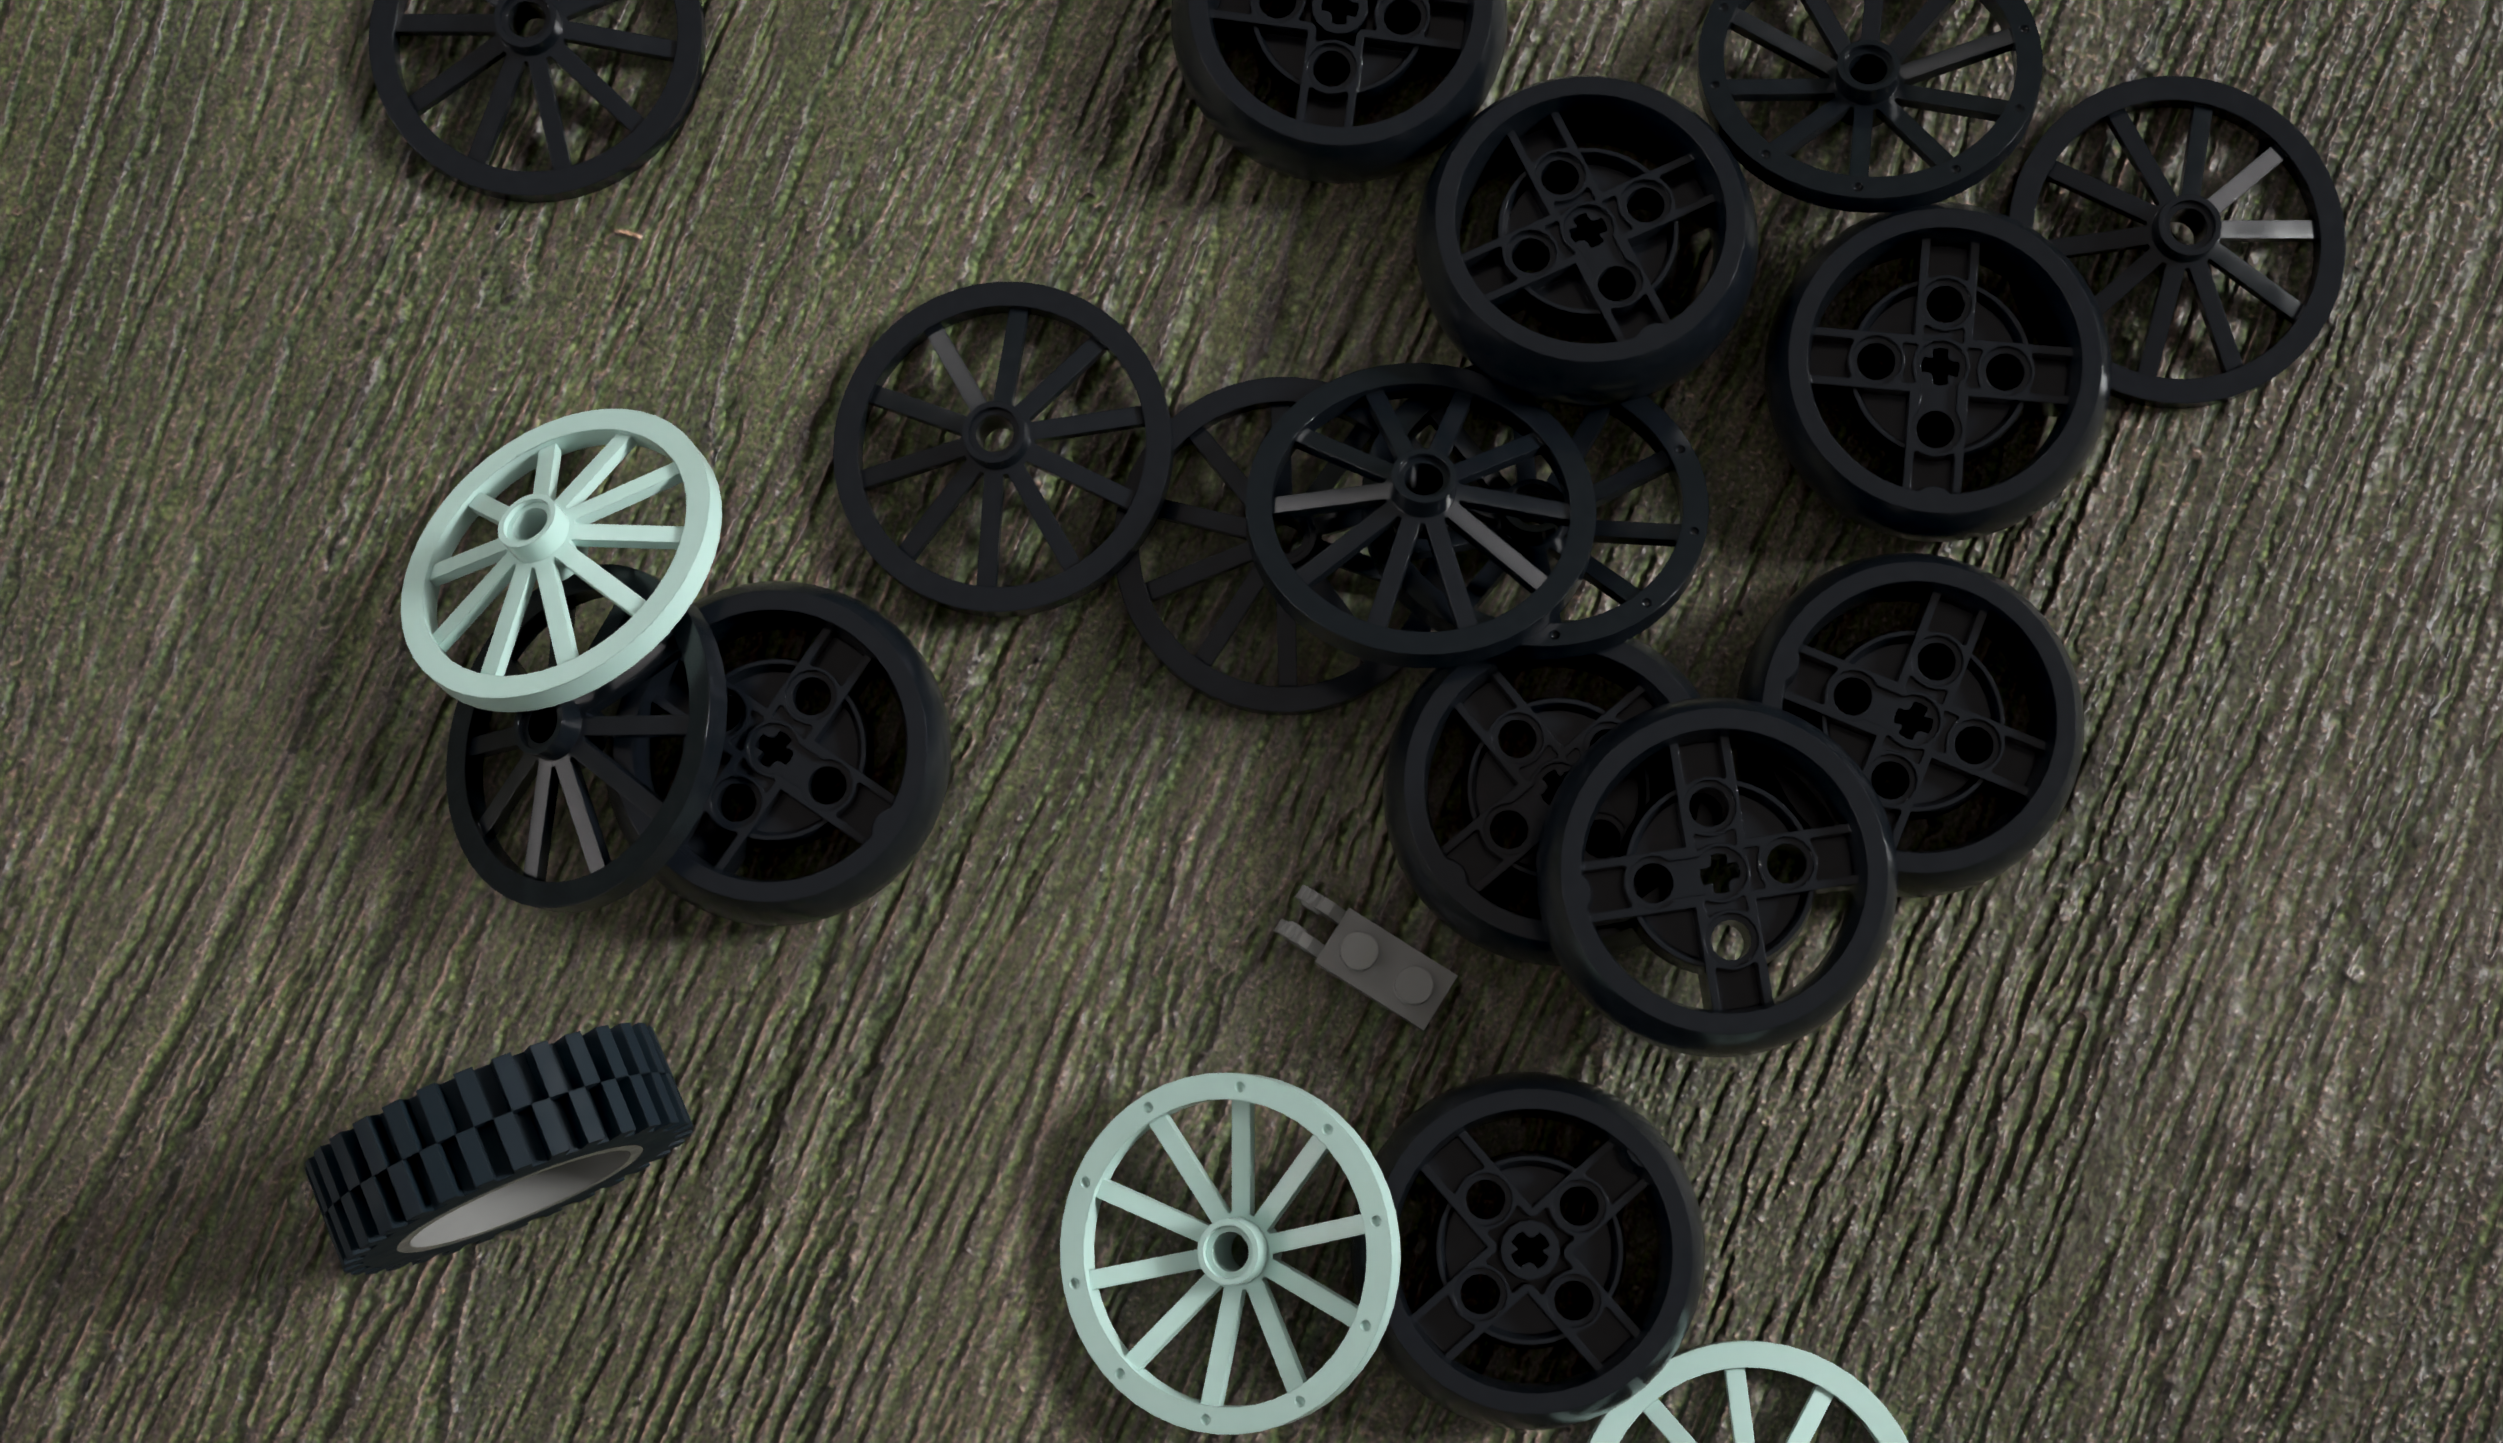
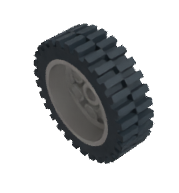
[304,1023,694,1275]

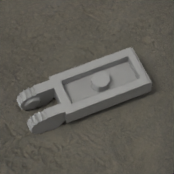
[1274,885,1458,1031]

